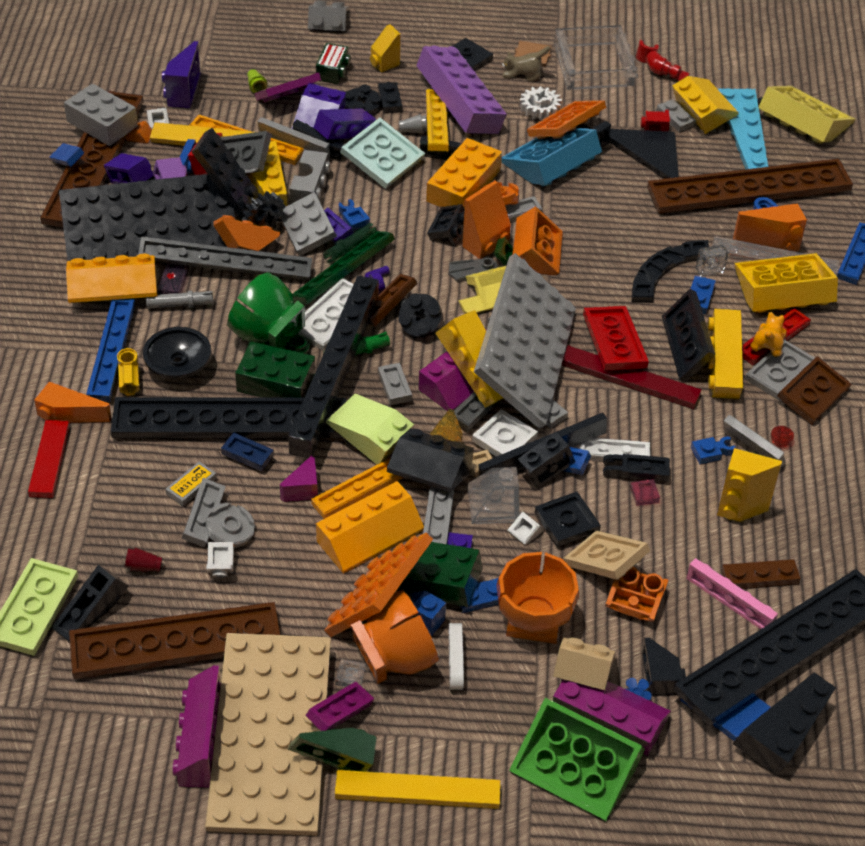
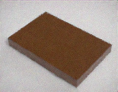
[777,356,852,425]

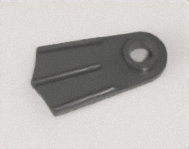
[448,258,497,283]

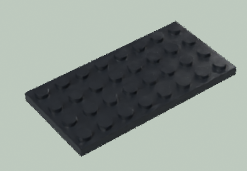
[59,174,235,261]

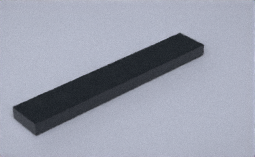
[478,413,607,485]

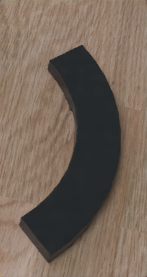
[631,240,711,303]

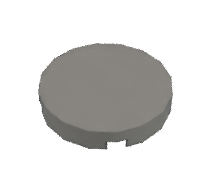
[206,503,255,548]

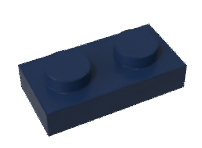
[221,433,274,471]

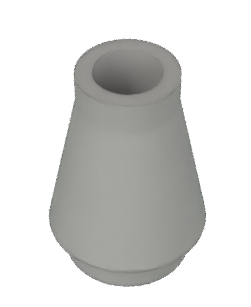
[399,114,427,134]

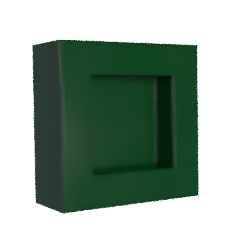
[494,237,513,266]

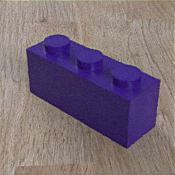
[313,109,377,139]

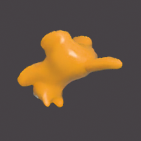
[750,312,787,357]

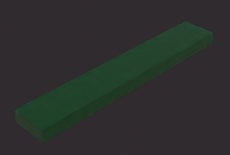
[292,231,395,304]

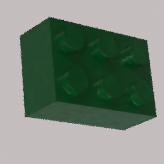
[235,342,316,398]
[396,538,483,607]

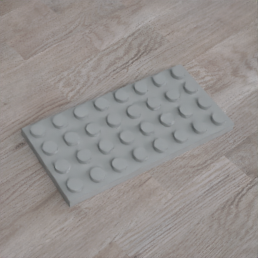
[474,253,576,429]

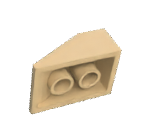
[553,638,616,690]

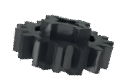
[242,191,286,228]

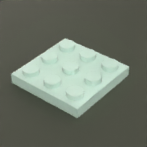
[340,118,425,189]

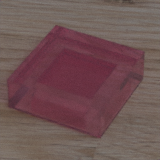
[630,479,660,506]

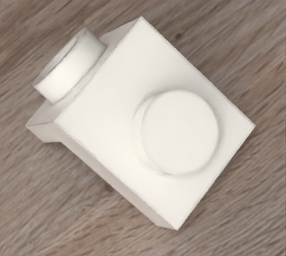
[206,542,234,577]

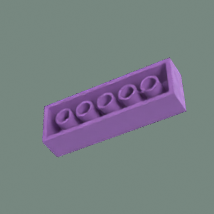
[416,45,507,134]

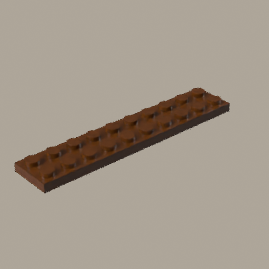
[40,90,144,227]
[647,158,853,213]

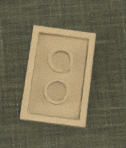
[564,531,650,580]

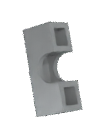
[289,150,331,204]

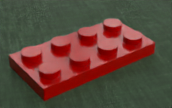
[583,306,649,371]

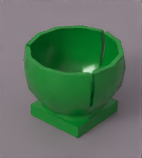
[227,272,306,349]

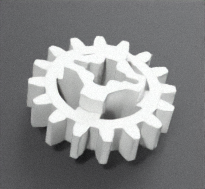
[519,86,562,120]

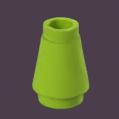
[247,69,268,93]

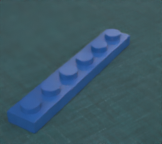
[86,299,135,402]

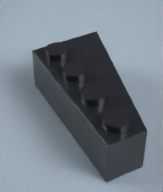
[732,672,836,776]

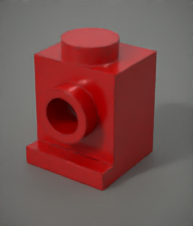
[640,109,670,131]

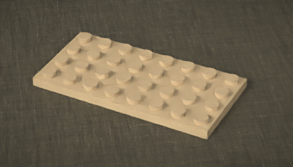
[205,633,331,836]

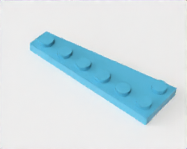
[718,88,768,169]

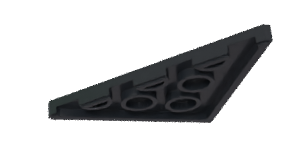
[610,129,679,179]

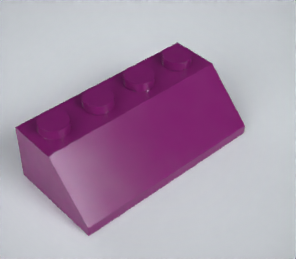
[418,329,487,413]
[172,665,221,788]
[553,679,671,756]

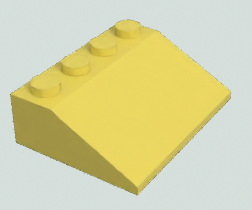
[759,86,856,144]

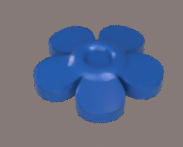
[626,677,652,701]

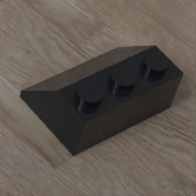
[387,428,474,492]

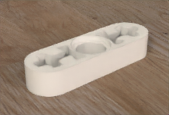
[449,623,464,690]

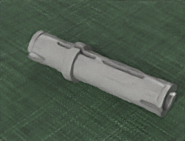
[146,290,214,309]

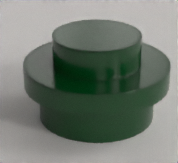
[287,336,309,354]

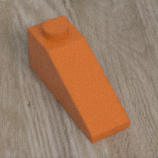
[34,382,112,423]

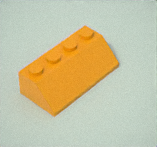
[66,254,157,303]
[316,481,424,574]

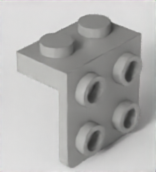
[308,1,349,31]

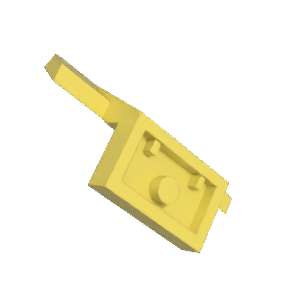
[458,266,506,314]

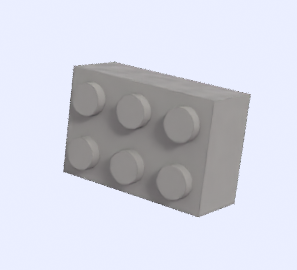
[64,83,138,146]

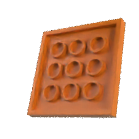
[324,532,433,637]

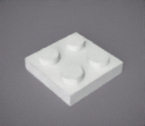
[472,409,538,457]

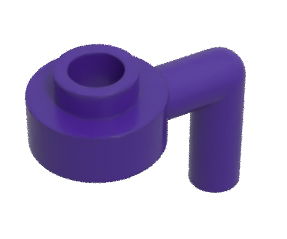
[365,265,390,294]

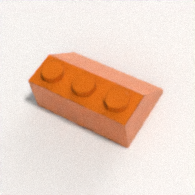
[513,206,563,275]

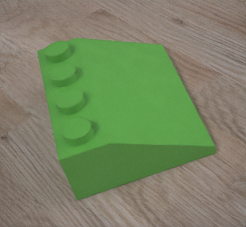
[509,698,645,821]

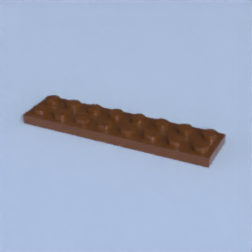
[69,602,280,679]

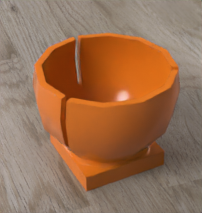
[496,552,579,644]
[351,590,439,684]

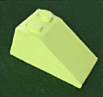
[326,394,414,464]

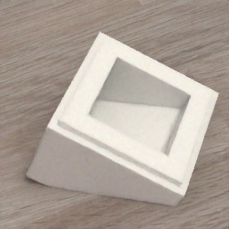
[147,108,169,129]
[508,512,545,545]

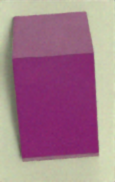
[279,456,318,502]

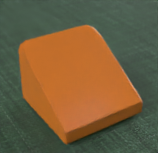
[126,121,152,143]

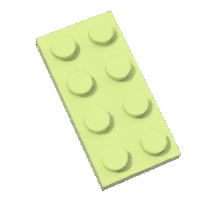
[0,558,78,656]

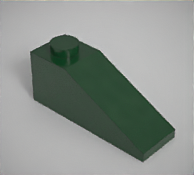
[288,728,377,772]

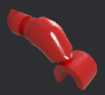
[636,40,690,81]

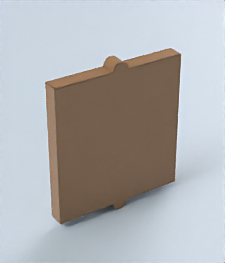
[514,41,552,67]

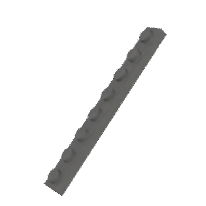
[138,237,312,281]

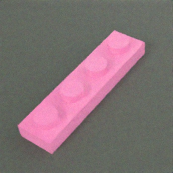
[686,558,778,629]

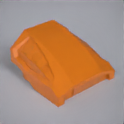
[605,567,668,622]

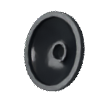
[143,327,211,379]

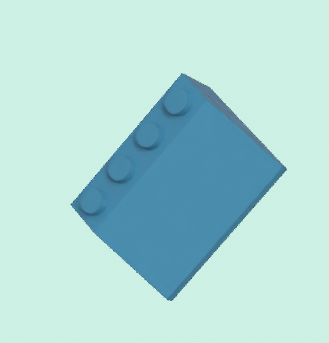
[501,128,602,186]

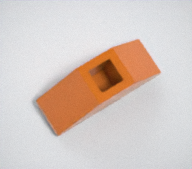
[213,215,280,251]

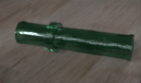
[323,223,377,263]

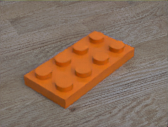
[527,100,606,139]

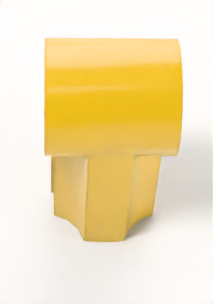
[117,348,140,396]

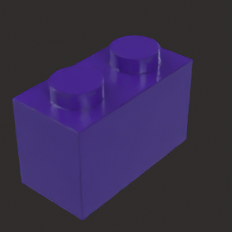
[104,153,154,184]

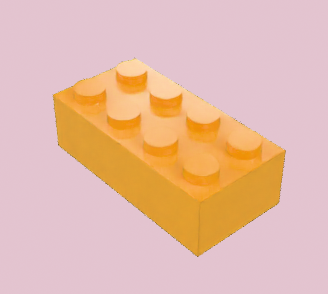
[426,138,502,209]

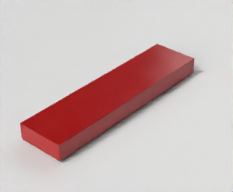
[742,308,811,366]
[28,420,70,498]

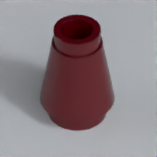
[124,547,163,572]

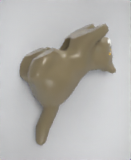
[502,46,551,82]

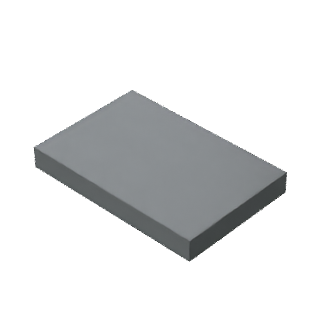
[745,339,815,402]

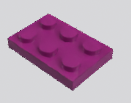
[254,73,321,102]

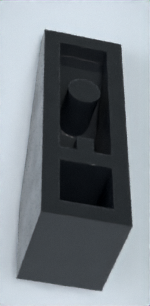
[52,565,129,641]

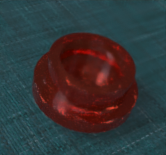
[770,426,794,447]

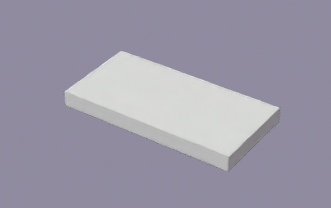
[297,279,354,351]

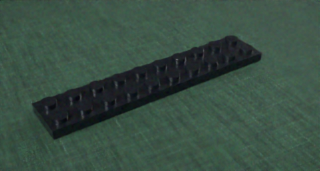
[111,397,346,438]
[673,569,865,726]

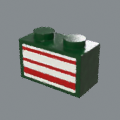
[316,43,351,85]

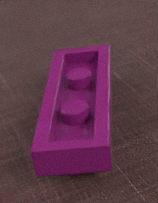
[305,681,374,731]

